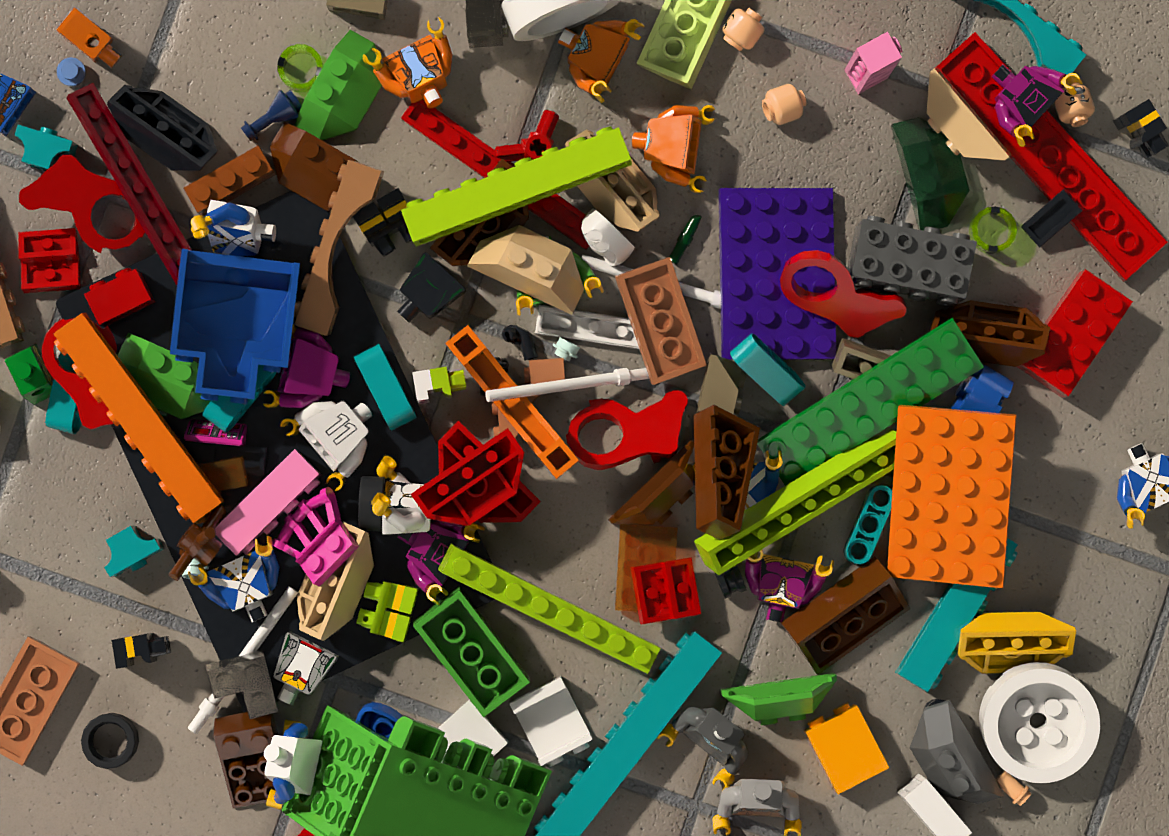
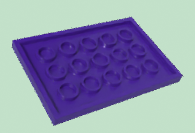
[718,188,836,360]

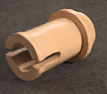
[996,770,1032,806]

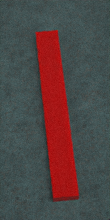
[401,99,590,250]

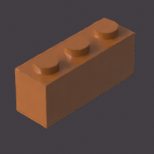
[183,146,276,216]

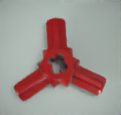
[494,110,559,163]

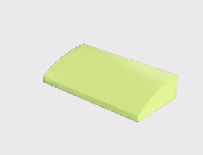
[637,0,732,89]

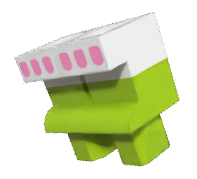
[412,366,466,404]

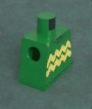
[4,344,54,405]

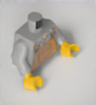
[712,779,802,836]

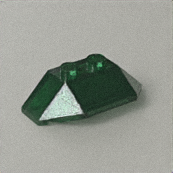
[891,117,970,231]

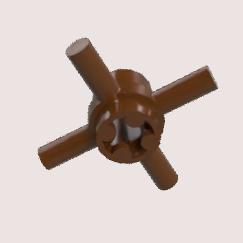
[169,506,226,581]

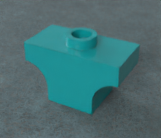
[15,125,78,171]
[104,526,165,577]

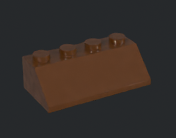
[781,556,910,675]

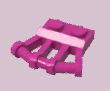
[272,487,359,587]

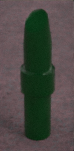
[669,215,702,265]

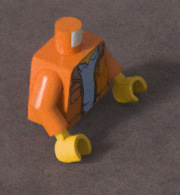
[363,17,453,108]

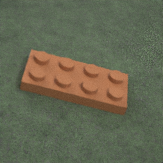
[615,257,707,385]
[0,636,80,766]

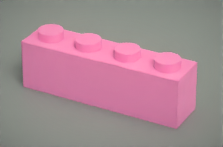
[845,32,903,94]
[214,449,322,556]

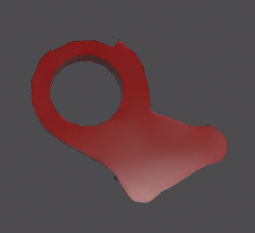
[19,155,145,253]
[780,250,906,338]
[42,318,117,430]
[566,390,688,470]

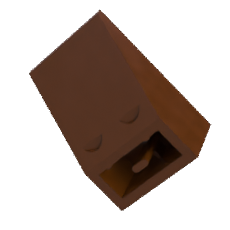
[213,707,278,809]

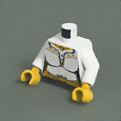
[371,456,431,534]

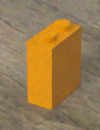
[804,702,889,794]

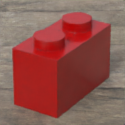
[84,267,155,327]

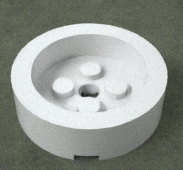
[501,0,620,41]
[979,662,1100,783]

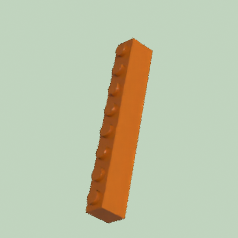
[53,312,224,523]

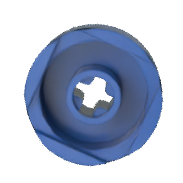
[950,364,1014,413]

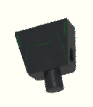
[397,252,466,323]

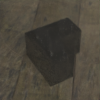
[465,0,508,48]
[205,650,278,719]

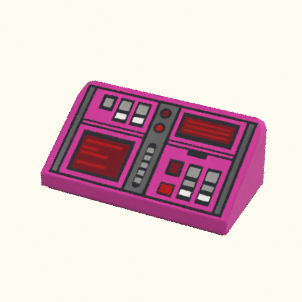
[184,419,247,446]

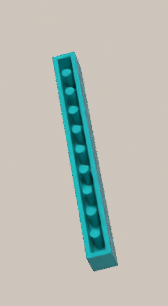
[534,631,722,836]

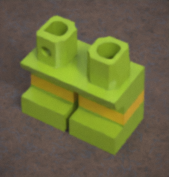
[357,581,419,643]

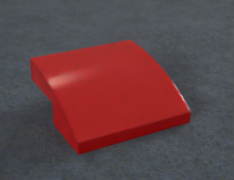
[18,228,81,294]
[630,557,701,624]

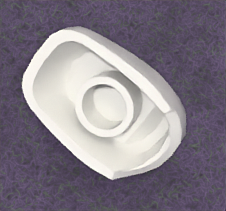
[581,208,635,266]

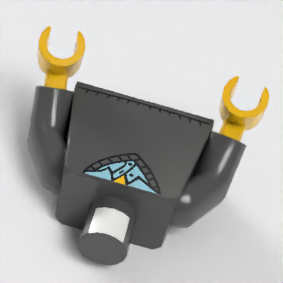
[657,707,748,791]

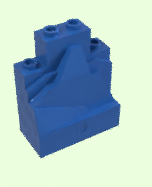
[170,249,300,404]

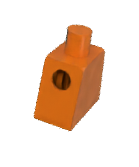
[56,7,122,68]

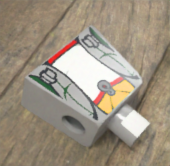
[273,631,339,705]

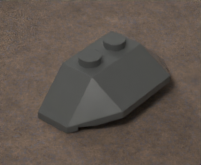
[910,700,1004,804]

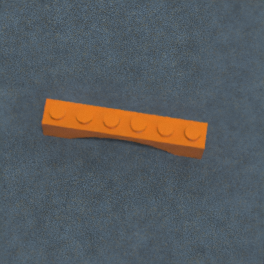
[445,325,579,480]

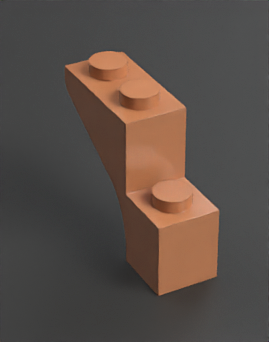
[492,358,565,439]

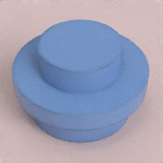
[57,57,86,86]

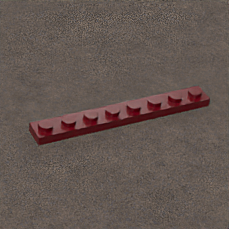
[66,83,191,285]

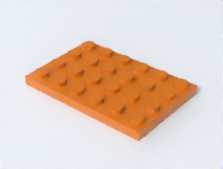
[887,405,1017,588]

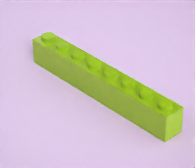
[401,126,632,247]
[694,427,896,575]
[438,544,661,674]

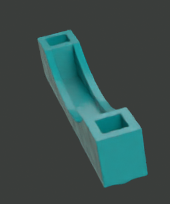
[973,0,1086,75]

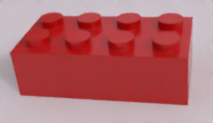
[1017,269,1133,398]

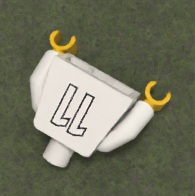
[281,401,372,491]

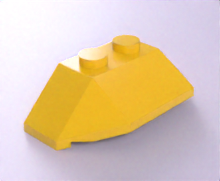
[958,612,1076,674]

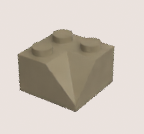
[696,354,746,416]

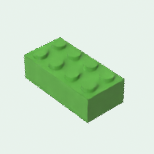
[413,586,530,718]

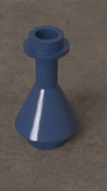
[241,89,302,142]

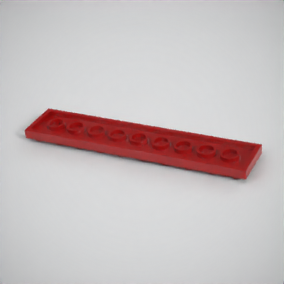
[935,32,1168,282]

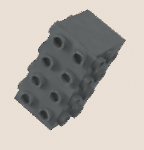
[847,216,977,307]

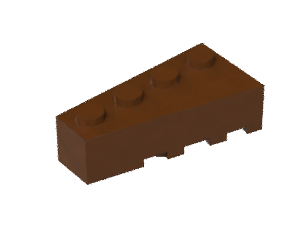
[694,405,760,540]

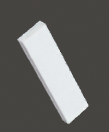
[535,305,639,349]

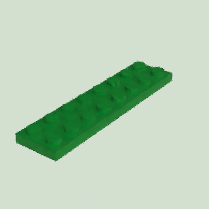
[757,318,984,486]

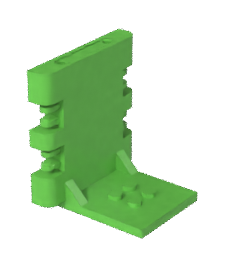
[282,705,552,836]

